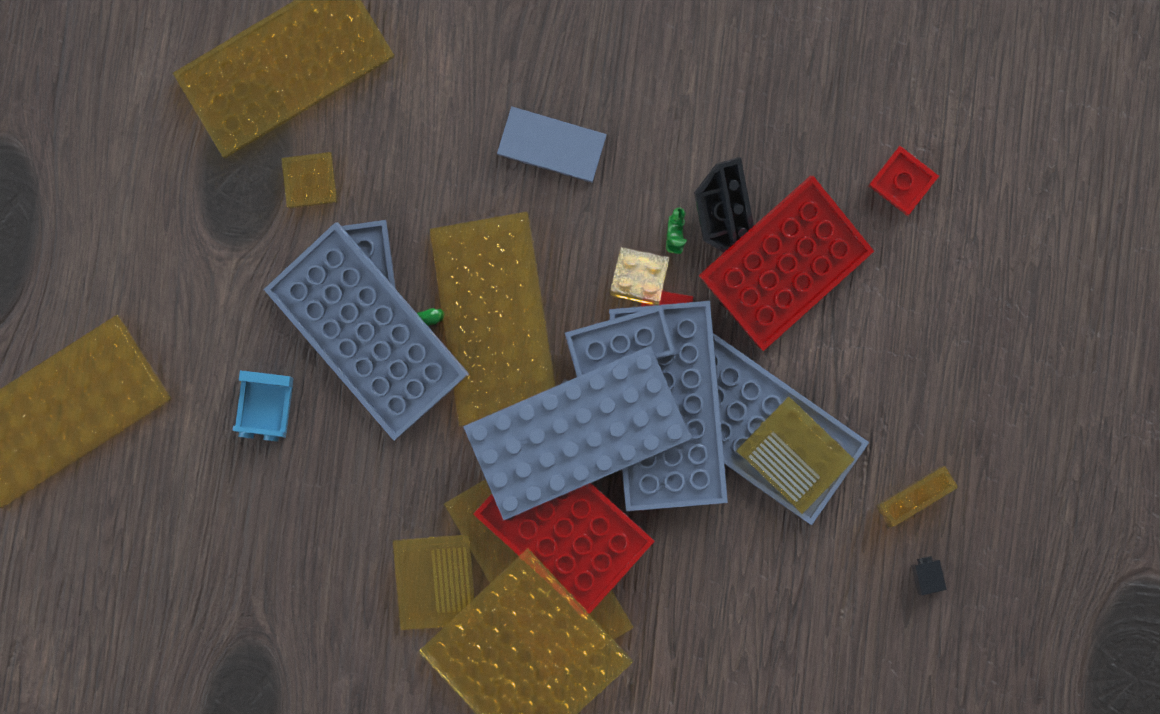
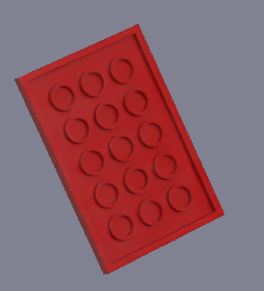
[698,175,874,351]
[473,483,655,617]

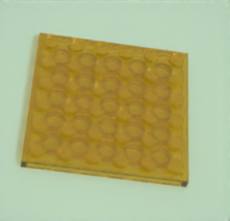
[419,548,633,714]

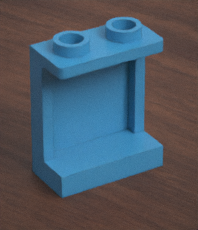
[232,370,294,442]

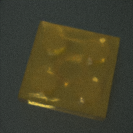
[281,152,338,209]
[610,247,670,305]

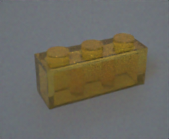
[875,466,958,527]

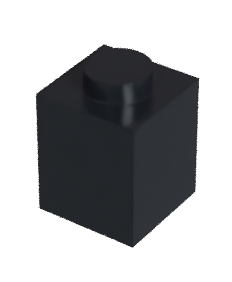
[911,556,947,595]

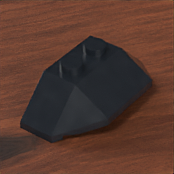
[694,157,754,253]

